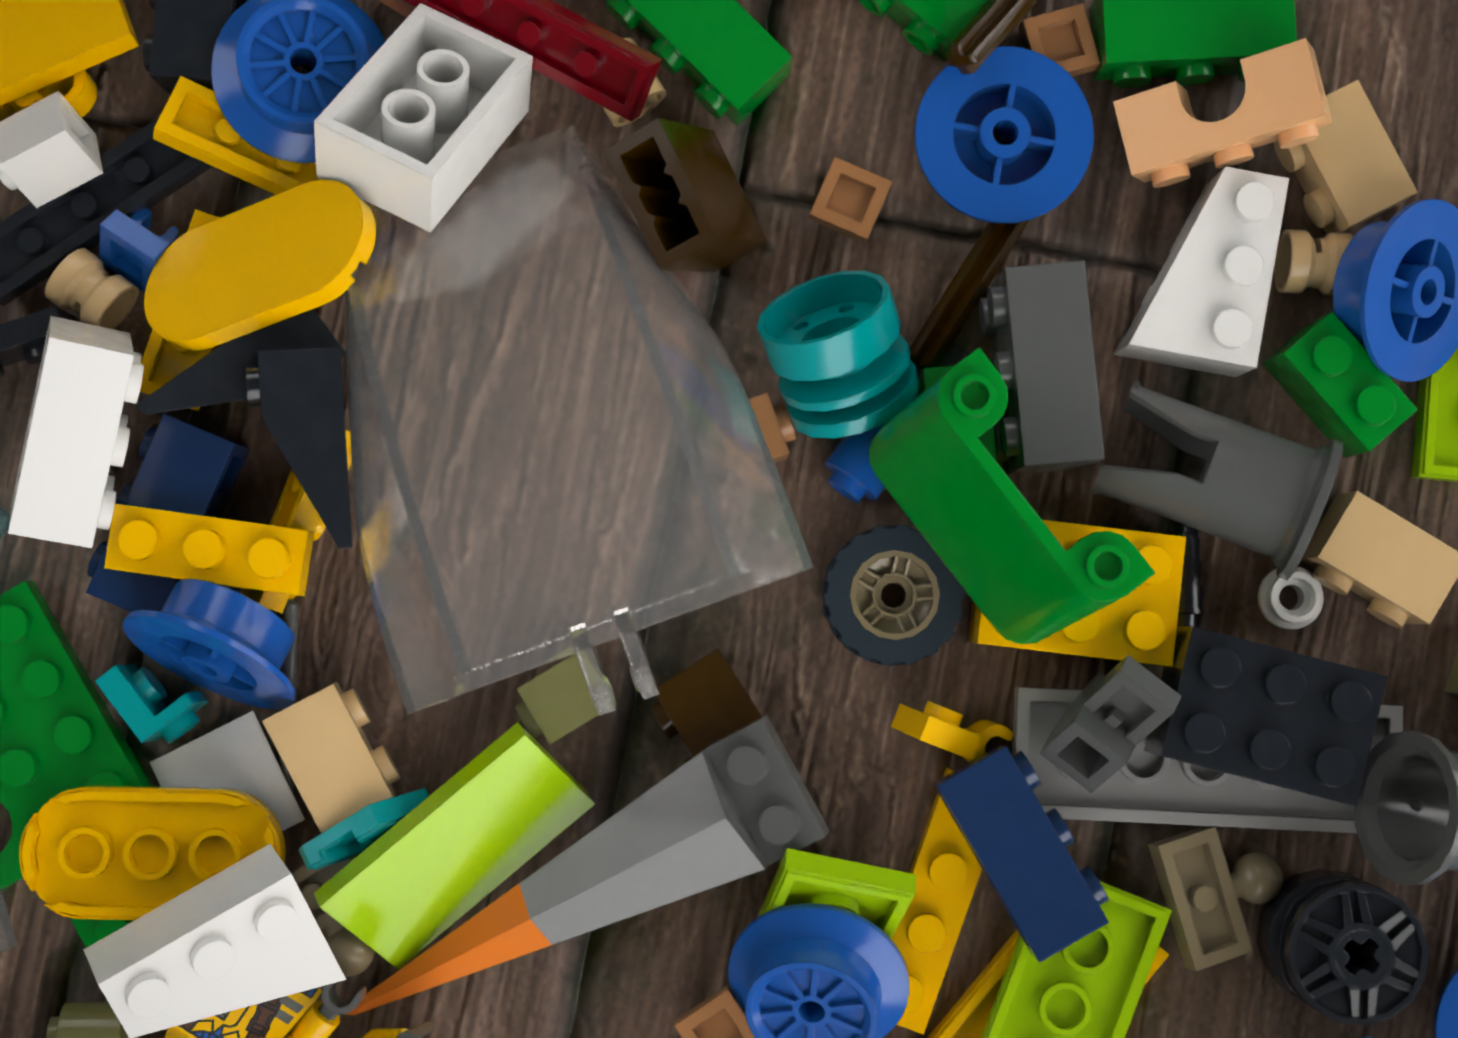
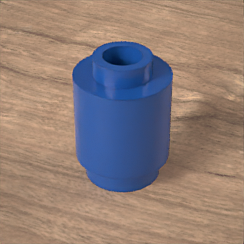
[825,421,889,503]

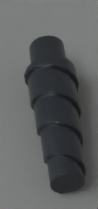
[1175,522,1204,627]

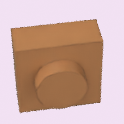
[1019,3,1100,77]
[808,157,892,244]
[743,392,796,467]
[674,985,755,1038]

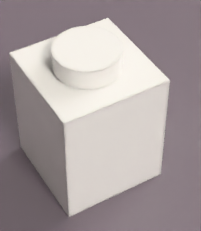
[0,91,103,208]

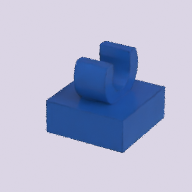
[99,208,179,292]

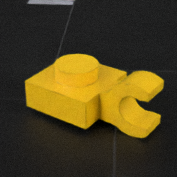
[891,700,1014,762]

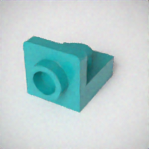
[95,664,209,744]

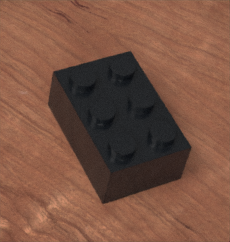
[1144,626,1388,807]

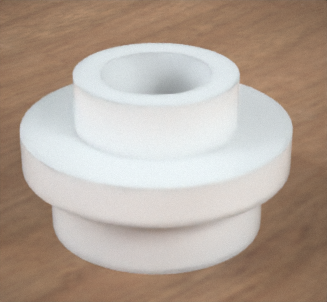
[1258,566,1324,629]

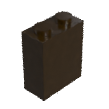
[603,118,768,272]

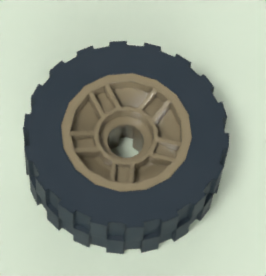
[822,524,966,666]

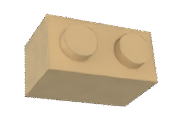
[1274,80,1418,234]
[1301,491,1458,629]
[262,682,401,834]

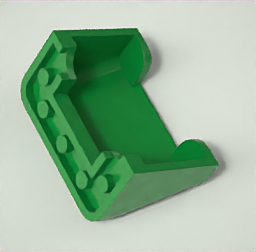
[868,348,1155,644]

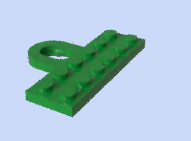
[0,581,152,948]

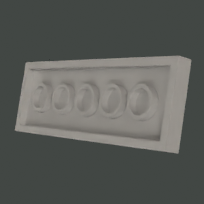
[1012,687,1403,833]

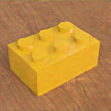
[967,520,1186,667]

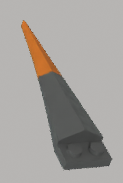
[345,714,830,1016]

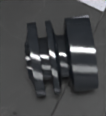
[1257,869,1429,1026]

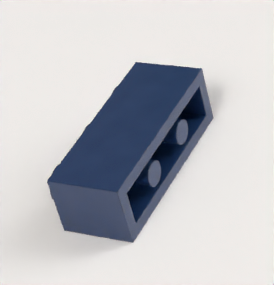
[86,414,251,612]
[933,745,1109,963]

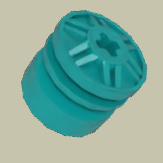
[757,271,920,439]

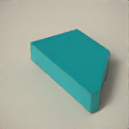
[299,788,429,871]

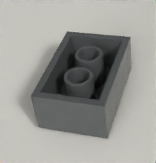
[979,260,1105,476]

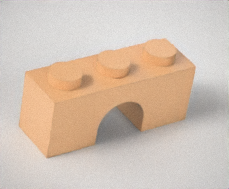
[1113,38,1333,188]

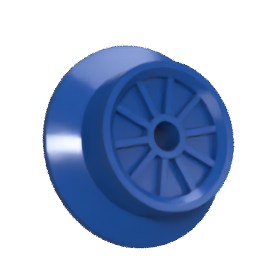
[211,0,386,164]
[915,46,1094,224]
[1333,199,1458,382]
[123,579,296,709]
[728,903,910,1038]

